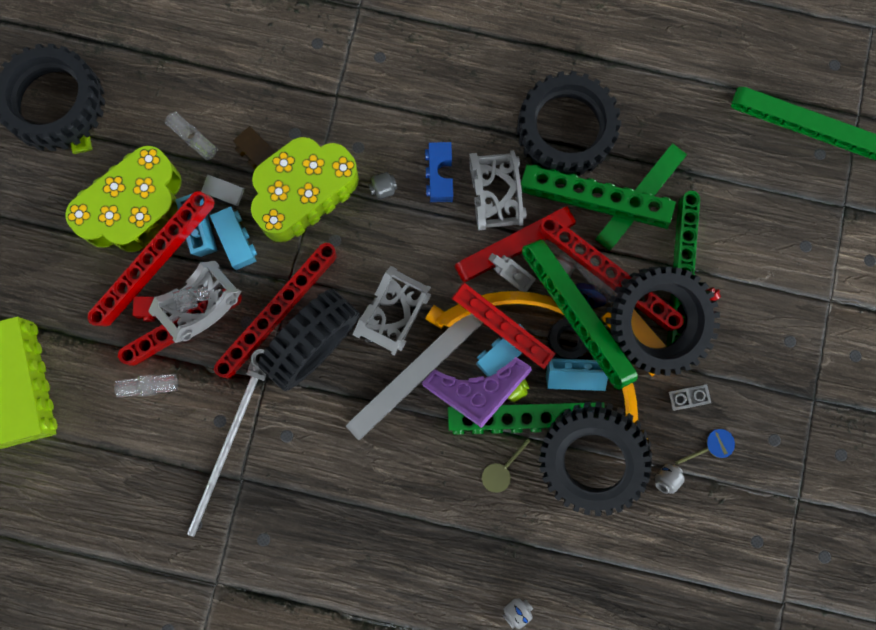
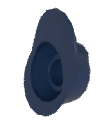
[575,283,607,309]

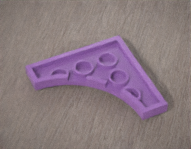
[422,357,532,428]

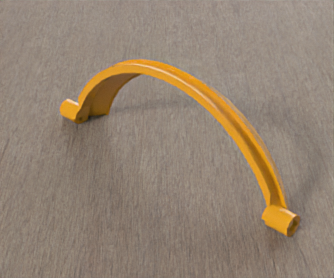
[425,291,648,440]

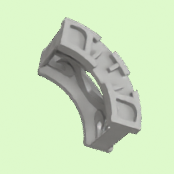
[469,150,527,230]
[148,261,241,343]
[353,266,431,356]

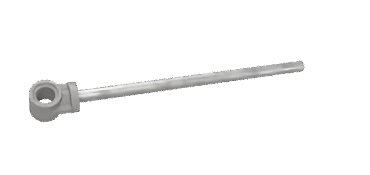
[187,349,266,537]

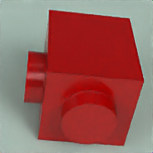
[133,297,158,322]

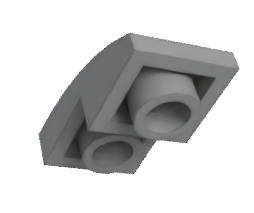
[201,175,245,206]
[669,384,711,411]

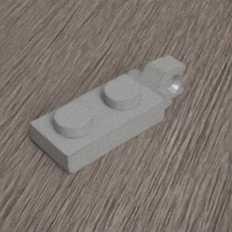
[488,253,536,292]

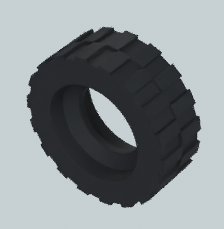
[547,318,588,359]

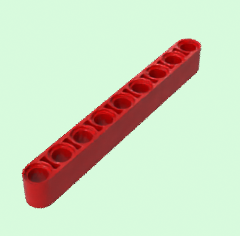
[88,191,214,327]
[539,216,684,331]
[214,243,337,379]

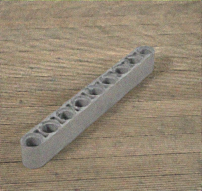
[346,314,483,440]

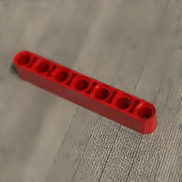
[454,206,577,283]
[118,288,242,366]

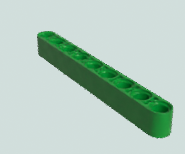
[731,87,876,160]
[667,191,700,346]
[522,239,638,390]

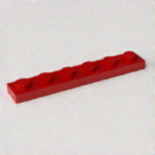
[451,283,556,369]

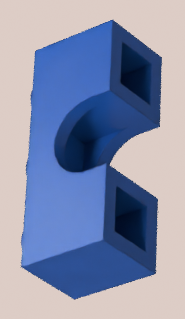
[425,142,453,202]

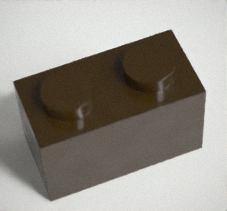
[233,126,276,170]

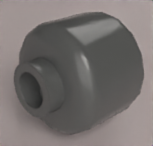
[368,172,397,199]

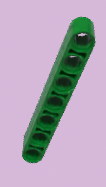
[595,143,687,251]

